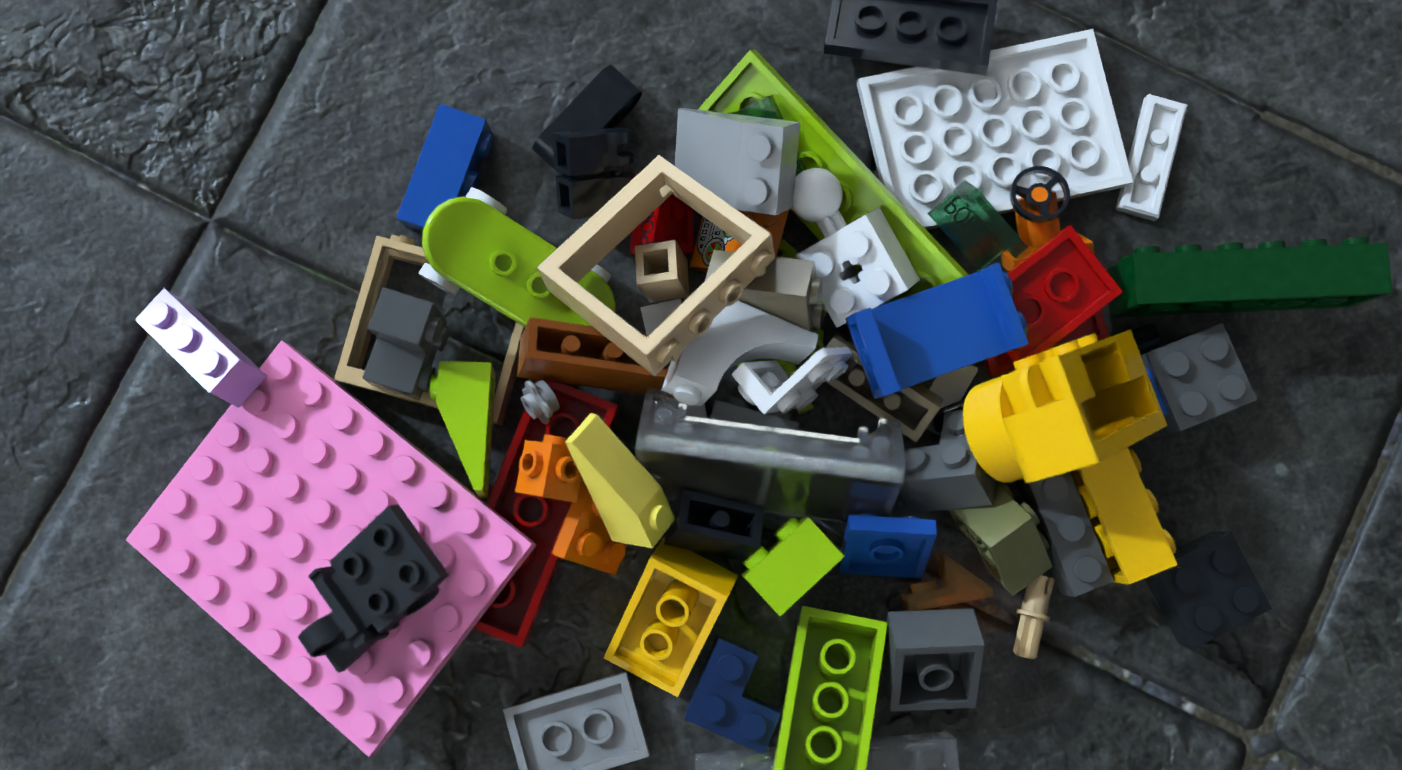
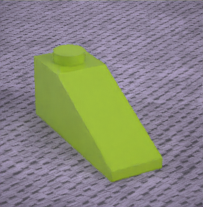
[430,361,496,499]

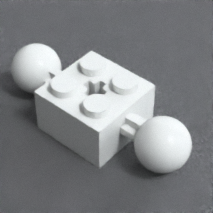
[792,168,920,328]

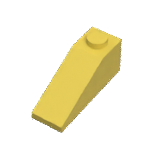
[565,414,675,549]

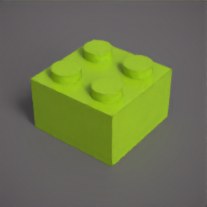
[741,517,845,616]

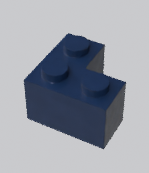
[684,635,781,755]

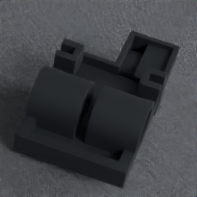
[298,504,449,673]

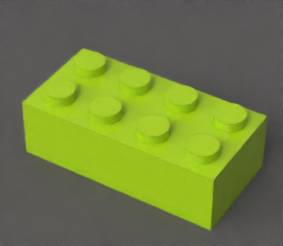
[773,606,888,770]

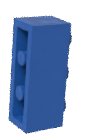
[396,103,494,233]

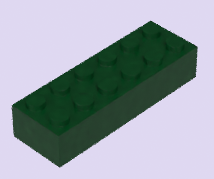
[1106,237,1393,318]

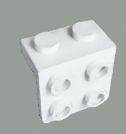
[731,347,853,414]

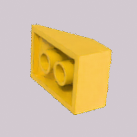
[603,537,739,697]

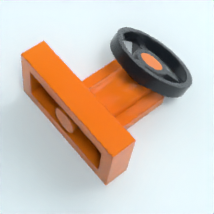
[1000,166,1095,271]

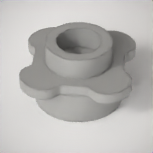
[521,380,560,424]

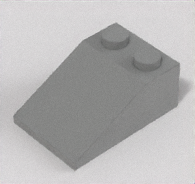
[675,108,800,215]

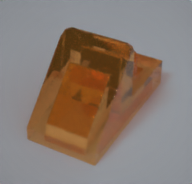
[901,553,994,611]

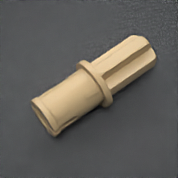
[1013,575,1055,659]

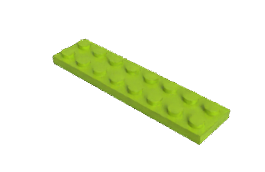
[698,49,968,302]

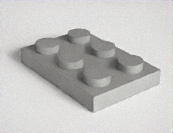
[503,671,650,770]

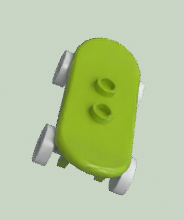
[418,187,616,327]

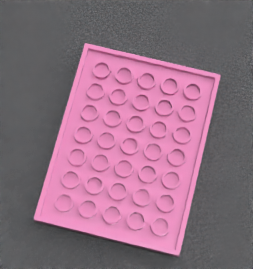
[126,340,537,757]

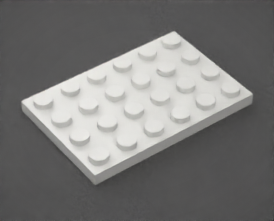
[857,29,1133,230]

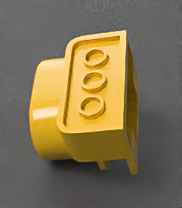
[963,329,1168,483]

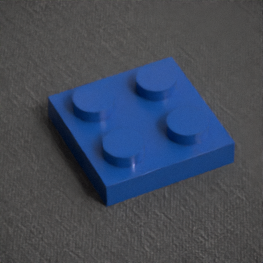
[839,513,937,578]

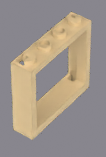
[537,155,775,376]
[334,234,525,426]

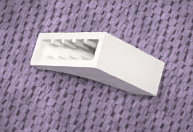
[662,301,819,406]

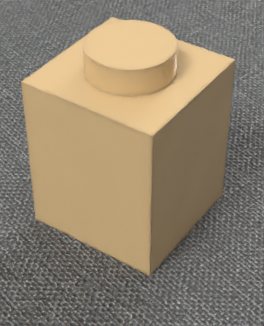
[635,240,689,303]

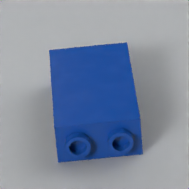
[845,262,1029,399]

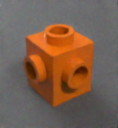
[515,434,582,503]

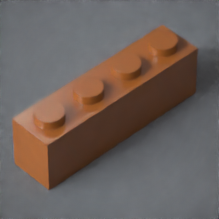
[517,317,675,399]

